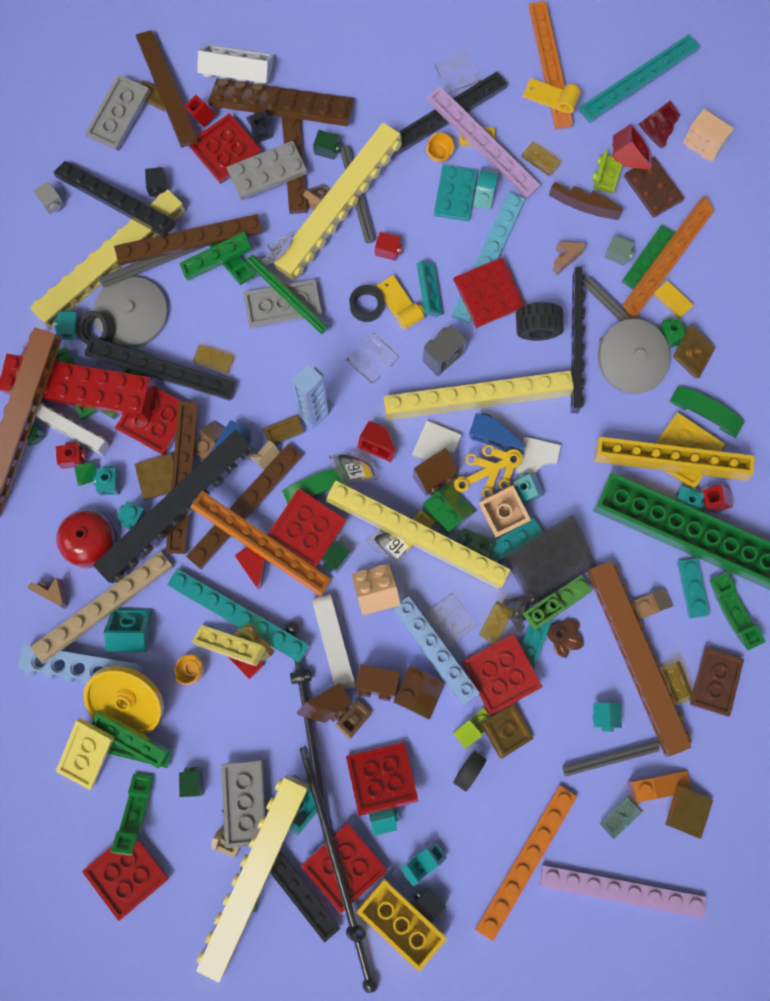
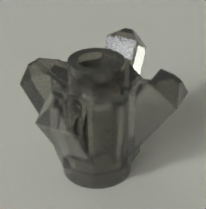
[501,594,534,631]

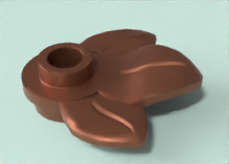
[547,620,584,658]

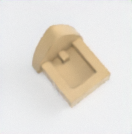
[250,441,280,470]
[211,826,240,858]

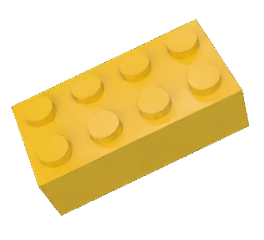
[356,877,447,972]

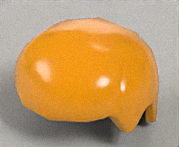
[426,132,454,163]
[173,654,204,685]

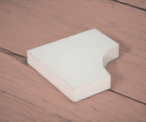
[412,421,461,461]
[515,437,561,475]

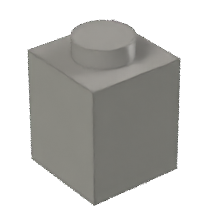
[33,181,64,215]

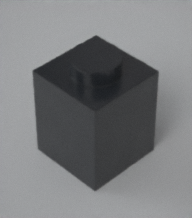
[145,167,167,198]
[414,887,446,922]

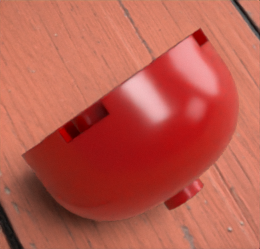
[56,509,117,569]

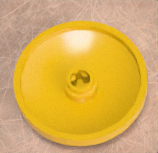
[83,666,164,735]

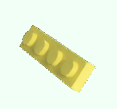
[191,625,265,666]

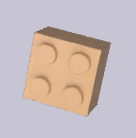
[683,109,734,162]
[477,486,531,538]
[351,564,401,616]

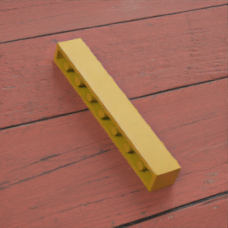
[593,437,755,481]

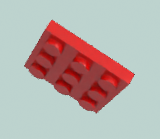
[188,113,262,184]
[453,257,525,329]
[115,387,181,456]
[267,488,347,568]
[462,634,543,715]
[346,742,419,816]
[300,823,388,913]
[81,839,169,921]

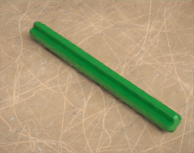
[246,255,328,334]

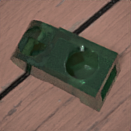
[456,528,496,558]

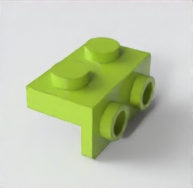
[592,149,622,194]

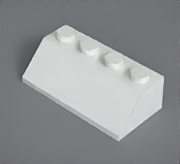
[197,44,275,85]

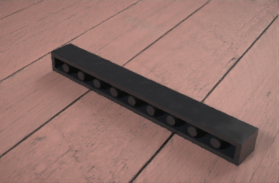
[93,430,254,584]

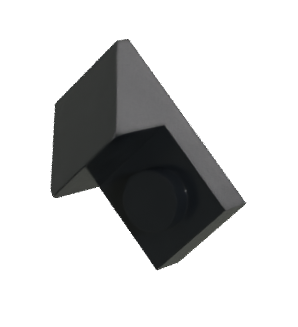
[246,110,273,144]

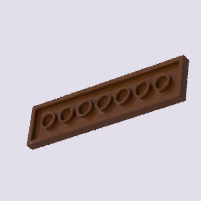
[208,78,354,126]

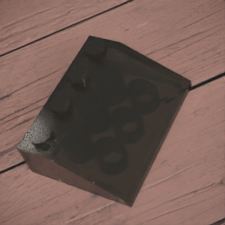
[502,515,597,606]

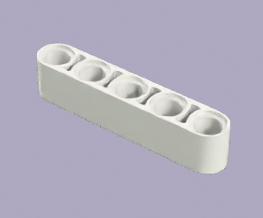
[312,594,355,690]

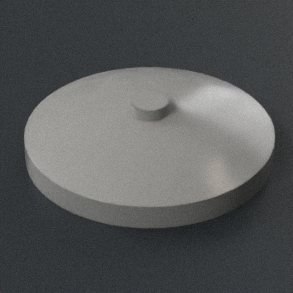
[93,277,168,348]
[598,319,670,394]

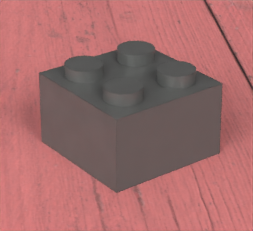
[423,324,467,377]

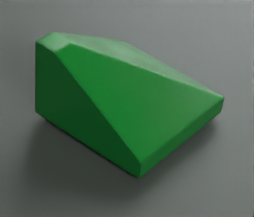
[74,461,96,486]

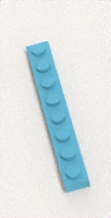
[451,192,525,324]

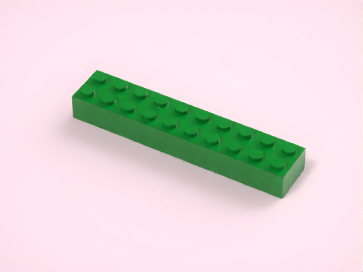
[593,472,770,590]

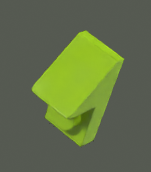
[453,708,491,749]

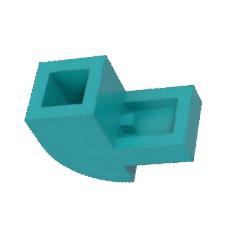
[473,167,499,210]
[401,841,447,886]

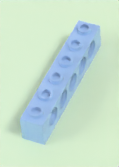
[291,364,329,430]
[393,596,480,706]
[18,645,144,684]

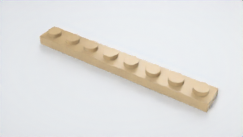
[30,551,173,664]

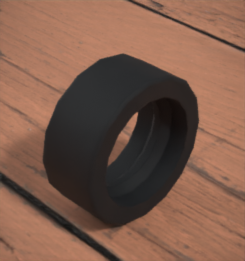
[349,285,384,322]
[78,311,115,345]
[453,751,487,792]

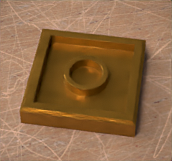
[673,326,715,379]
[134,454,174,501]
[480,703,534,759]
[665,785,713,839]

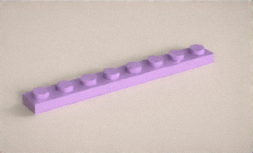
[426,86,540,199]
[539,865,707,919]

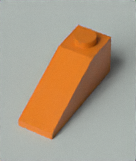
[628,771,692,803]

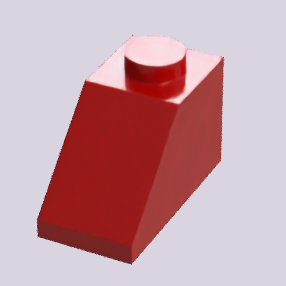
[357,421,396,463]
[234,547,266,589]

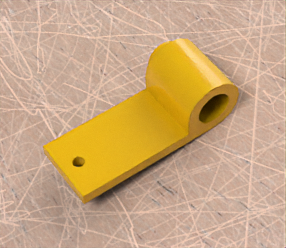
[523,78,581,114]
[375,275,424,330]

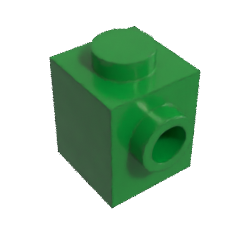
[658,318,686,348]

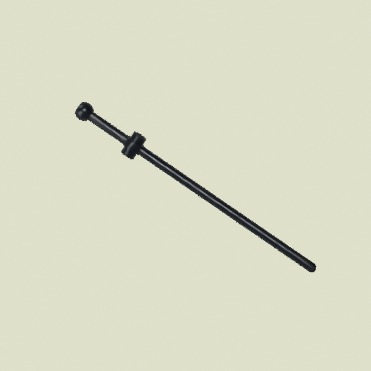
[285,621,329,842]
[300,746,379,993]

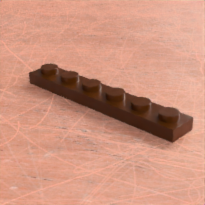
[282,117,307,214]

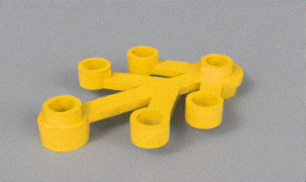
[453,444,523,499]

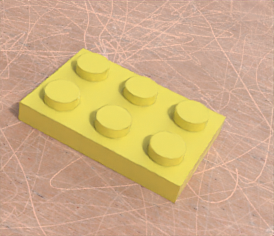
[56,718,114,790]

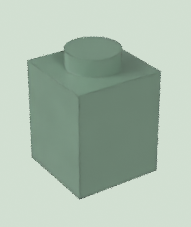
[604,235,635,266]

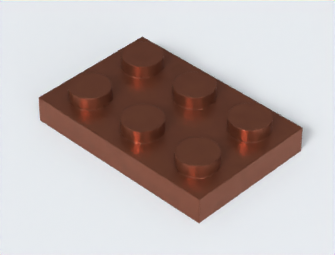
[623,157,684,218]
[689,647,744,717]

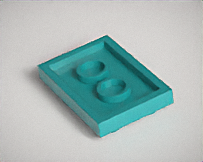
[433,165,478,222]

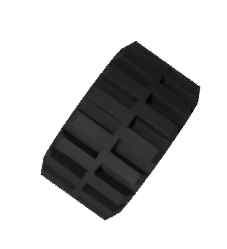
[516,302,564,341]

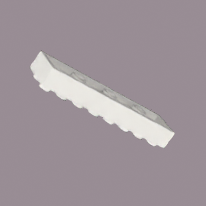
[35,402,110,457]

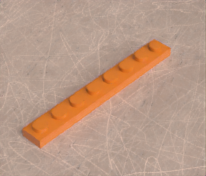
[528,1,573,130]
[622,197,715,318]
[190,491,331,596]
[475,785,577,941]

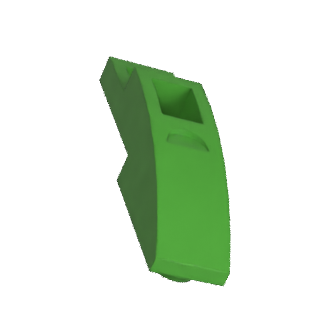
[523,575,593,630]

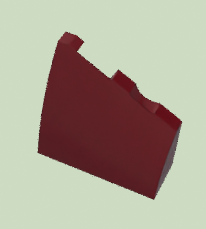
[639,100,680,149]

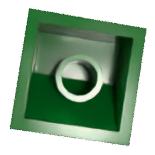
[422,483,476,537]

